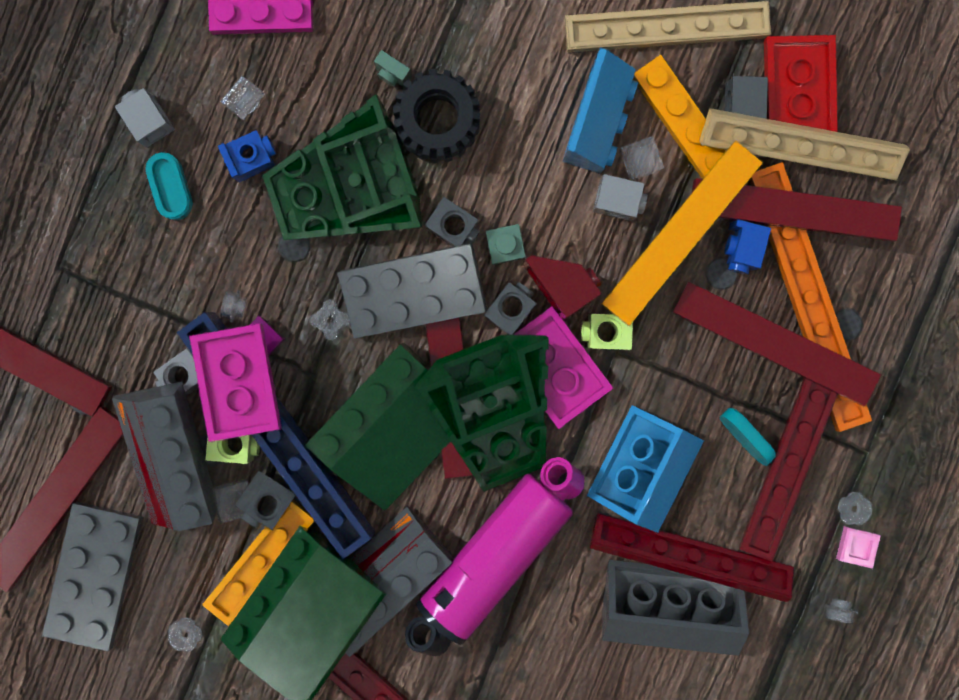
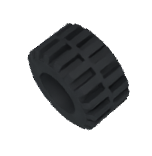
[393,69,480,163]

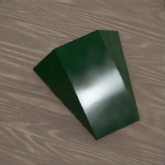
[262,94,422,240]
[415,335,549,492]

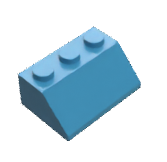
[562,48,638,174]
[587,405,704,533]

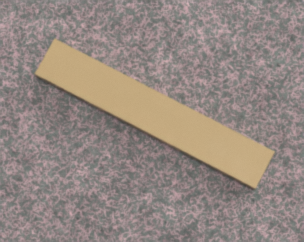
[564,1,771,53]
[699,108,910,181]

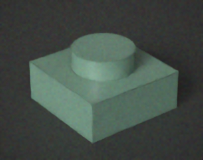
[374,50,412,88]
[485,224,526,265]

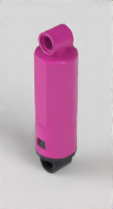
[405,457,585,657]

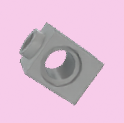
[114,88,175,147]
[593,174,648,221]
[153,348,199,396]

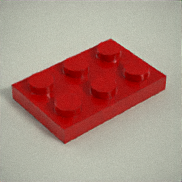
[764,35,838,132]

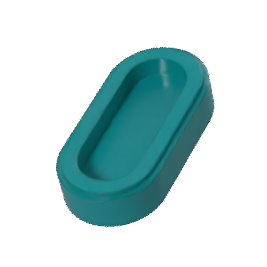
[146,152,193,220]
[719,408,776,466]

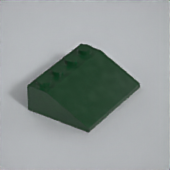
[305,343,451,511]
[220,526,386,700]

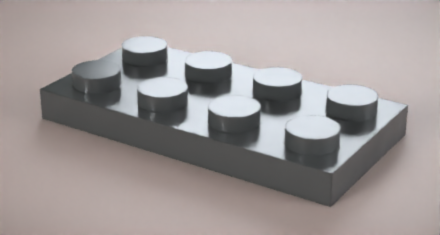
[337,243,487,338]
[42,502,143,651]

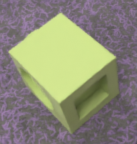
[581,314,633,350]
[205,435,260,464]

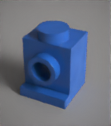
[218,130,277,182]
[724,219,771,275]

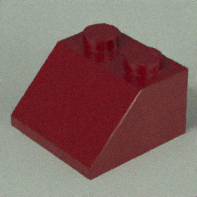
[522,255,602,319]

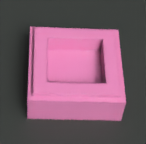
[836,526,881,569]

